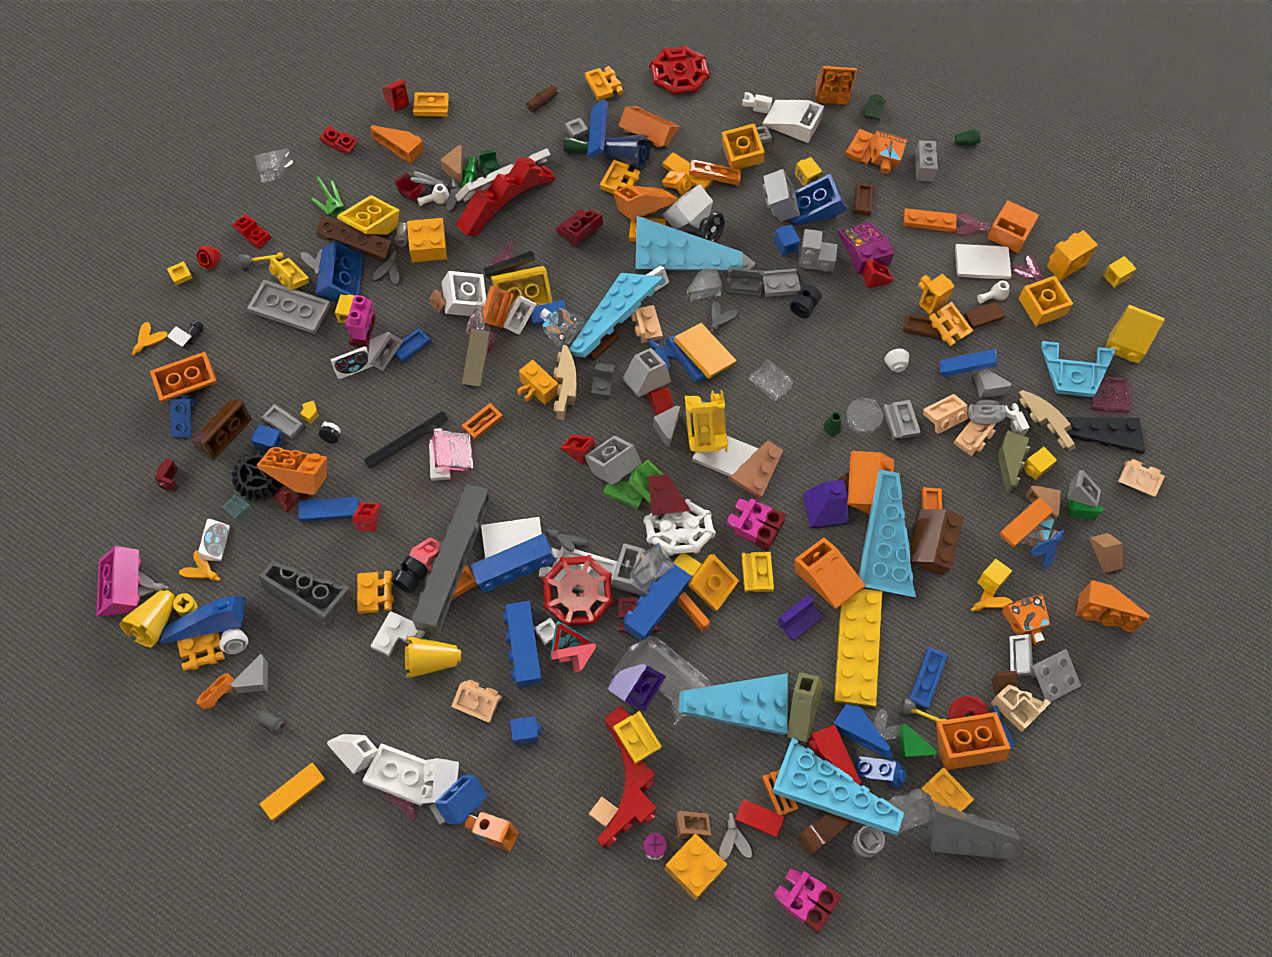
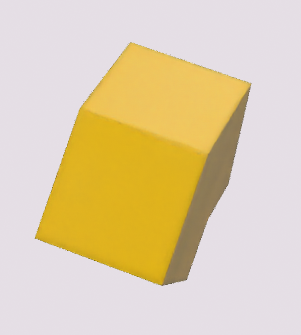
[300,401,319,424]

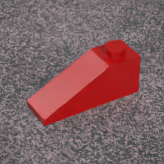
[808,725,861,785]

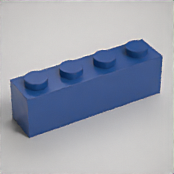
[471,533,556,592]
[623,563,692,643]
[503,601,542,688]

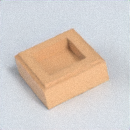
[589,797,618,827]

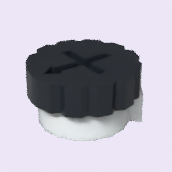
[319,421,341,444]

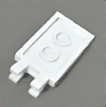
[539,547,617,596]

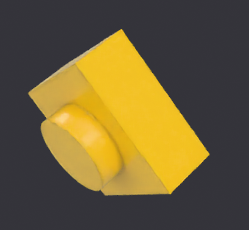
[167,261,192,286]

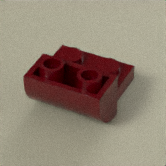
[556,209,603,247]

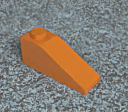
[370,125,424,164]

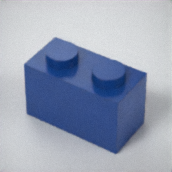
[434,775,488,824]

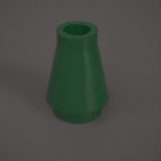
[955,128,981,145]
[563,136,589,153]
[823,412,842,436]

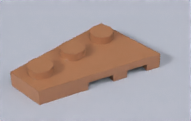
[728,441,783,498]

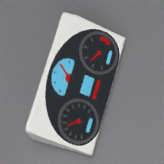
[331,346,372,379]
[198,519,230,561]

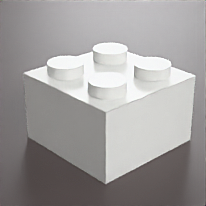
[442,271,486,317]

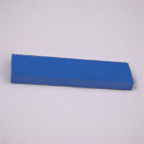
[587,99,608,159]

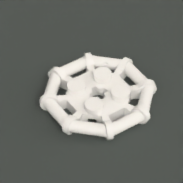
[643,499,716,556]

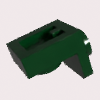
[864,94,886,120]
[478,149,500,178]

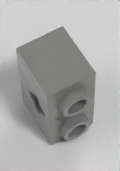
[915,141,938,182]

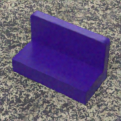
[777,594,823,641]

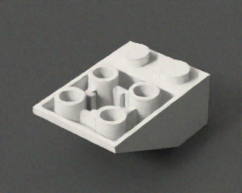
[762,100,824,143]

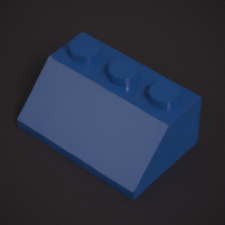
[316,240,364,301]

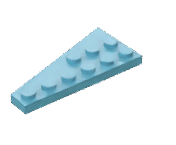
[679,673,788,735]
[773,737,904,835]

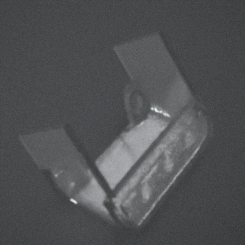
[612,636,713,726]

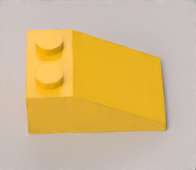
[337,195,399,235]
[1105,305,1165,364]

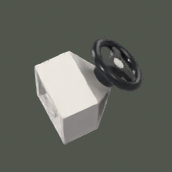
[662,184,725,242]

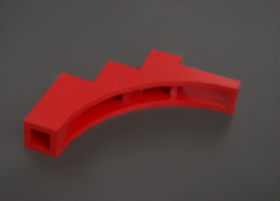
[456,157,556,236]
[597,705,657,849]

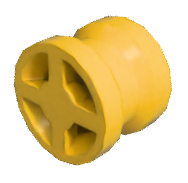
[173,593,198,617]

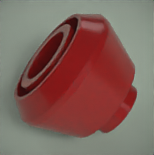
[196,246,221,270]

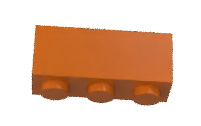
[618,106,680,148]
[150,352,217,402]
[847,451,894,515]
[936,712,1011,770]

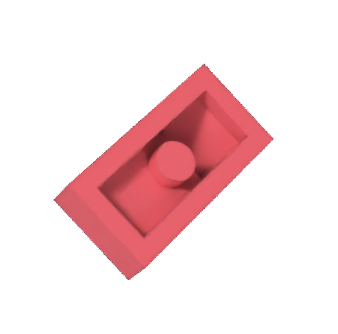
[410,537,440,571]
[551,643,596,672]

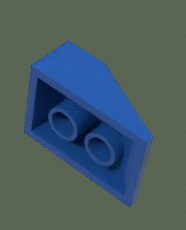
[792,174,847,225]

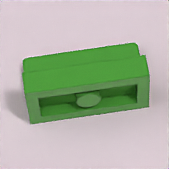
[628,460,664,503]

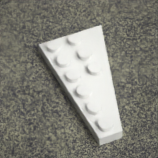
[455,149,550,202]

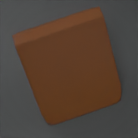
[992,671,1018,693]

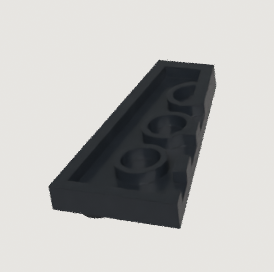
[1066,417,1145,454]

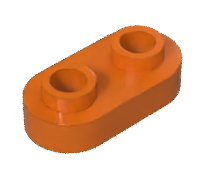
[196,673,234,710]

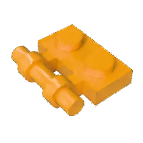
[585,66,624,101]
[600,160,640,194]
[928,302,973,346]
[357,571,394,614]
[177,632,225,671]

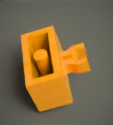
[918,274,955,316]
[517,360,558,405]

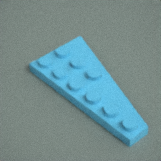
[636,216,743,271]
[569,273,666,358]
[858,470,916,597]

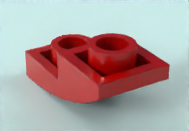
[319,125,358,154]
[232,214,272,249]
[735,799,785,838]

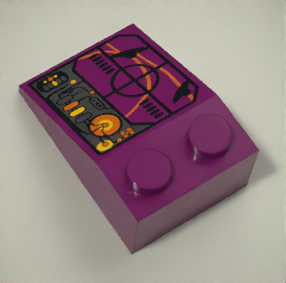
[838,222,894,274]

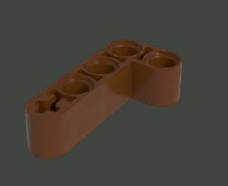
[796,812,853,857]

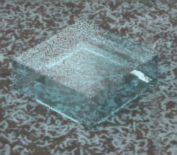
[222,493,251,521]

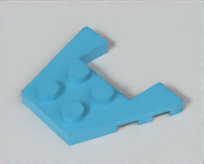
[1041,341,1115,398]

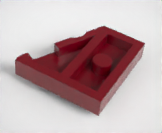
[648,474,690,516]

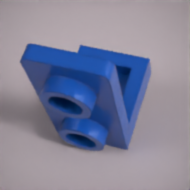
[170,394,196,437]
[855,756,906,789]

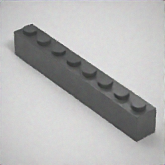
[412,484,491,635]

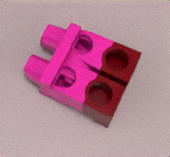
[345,295,376,348]
[726,498,786,552]
[774,868,841,935]

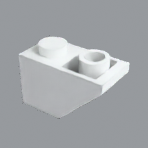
[327,734,378,774]
[421,758,459,804]

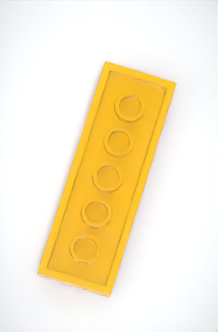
[834,588,882,708]

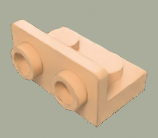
[631,305,663,343]
[923,394,968,434]
[953,420,996,456]
[1118,459,1165,497]
[451,680,502,722]

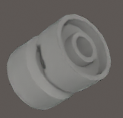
[852,825,885,858]

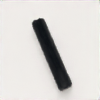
[484,251,535,278]

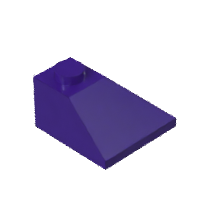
[803,480,849,529]
[608,663,666,711]

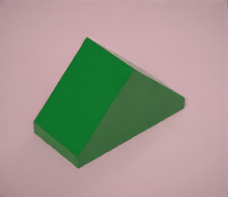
[1067,491,1105,519]
[898,724,938,758]

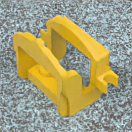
[685,390,728,454]

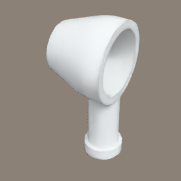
[417,184,449,206]
[977,281,1010,304]

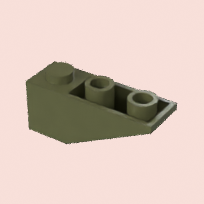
[998,430,1030,493]
[787,672,824,743]

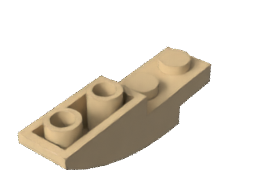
[553,345,577,420]
[1019,390,1076,452]

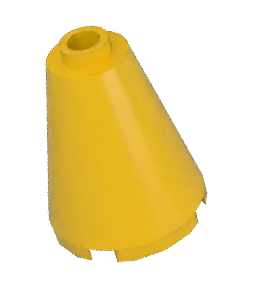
[119,590,175,648]
[405,636,461,678]

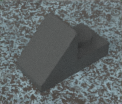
[591,363,615,399]

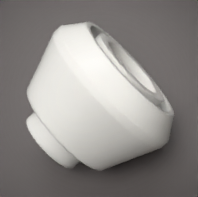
[884,349,909,372]
[219,628,248,654]

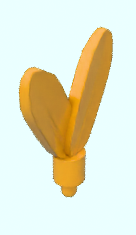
[132,322,168,355]
[179,550,220,581]
[971,590,1012,611]

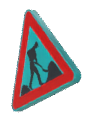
[550,621,590,663]

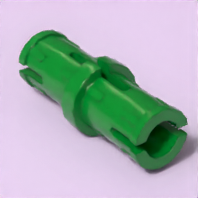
[461,156,478,188]

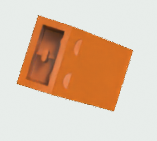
[815,66,857,105]
[613,185,678,220]
[987,201,1039,253]
[257,447,327,495]
[795,538,865,609]
[1076,580,1150,632]

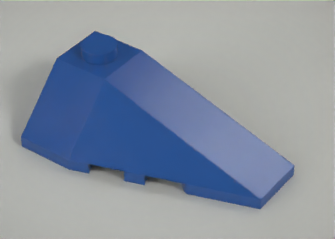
[160,596,246,644]

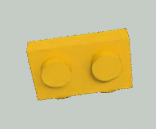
[269,257,309,291]

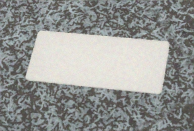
[167,326,191,347]

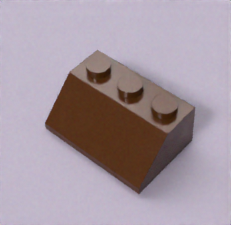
[191,399,252,461]
[909,509,964,575]

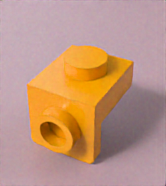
[662,171,692,196]

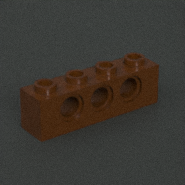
[316,216,392,262]

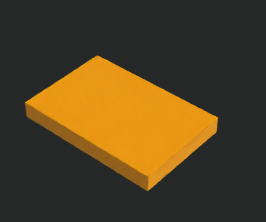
[674,323,736,379]

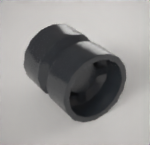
[790,284,822,318]
[390,556,428,594]

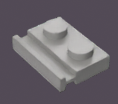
[762,269,800,297]
[883,400,921,440]

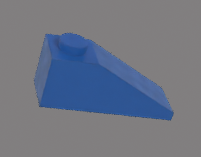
[834,704,893,760]

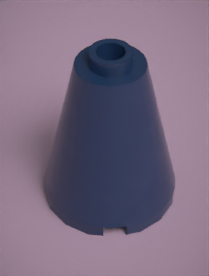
[603,135,650,170]

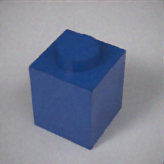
[774,225,800,256]
[251,424,284,452]
[510,716,542,746]

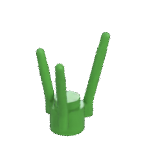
[312,177,344,216]

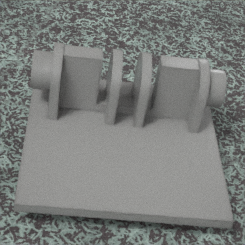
[1030,649,1081,702]

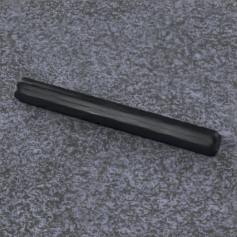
[364,411,448,468]

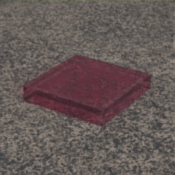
[1091,376,1130,414]
[432,430,473,471]

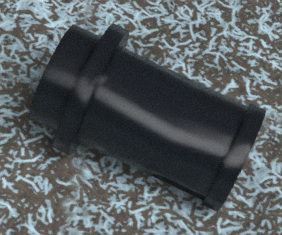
[187,320,204,345]

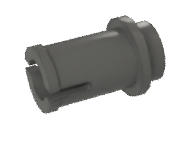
[257,710,285,733]

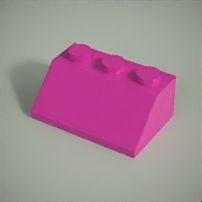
[96,546,141,617]

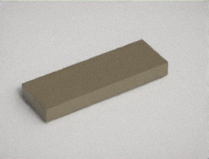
[462,328,490,387]

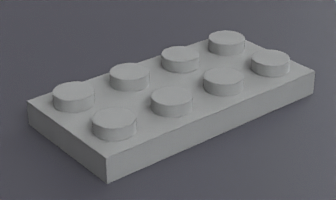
[247,280,331,334]

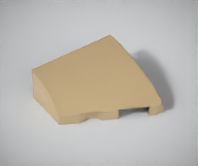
[991,684,1050,732]

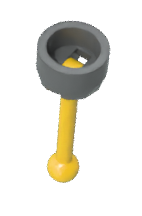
[239,252,284,269]
[899,698,946,722]

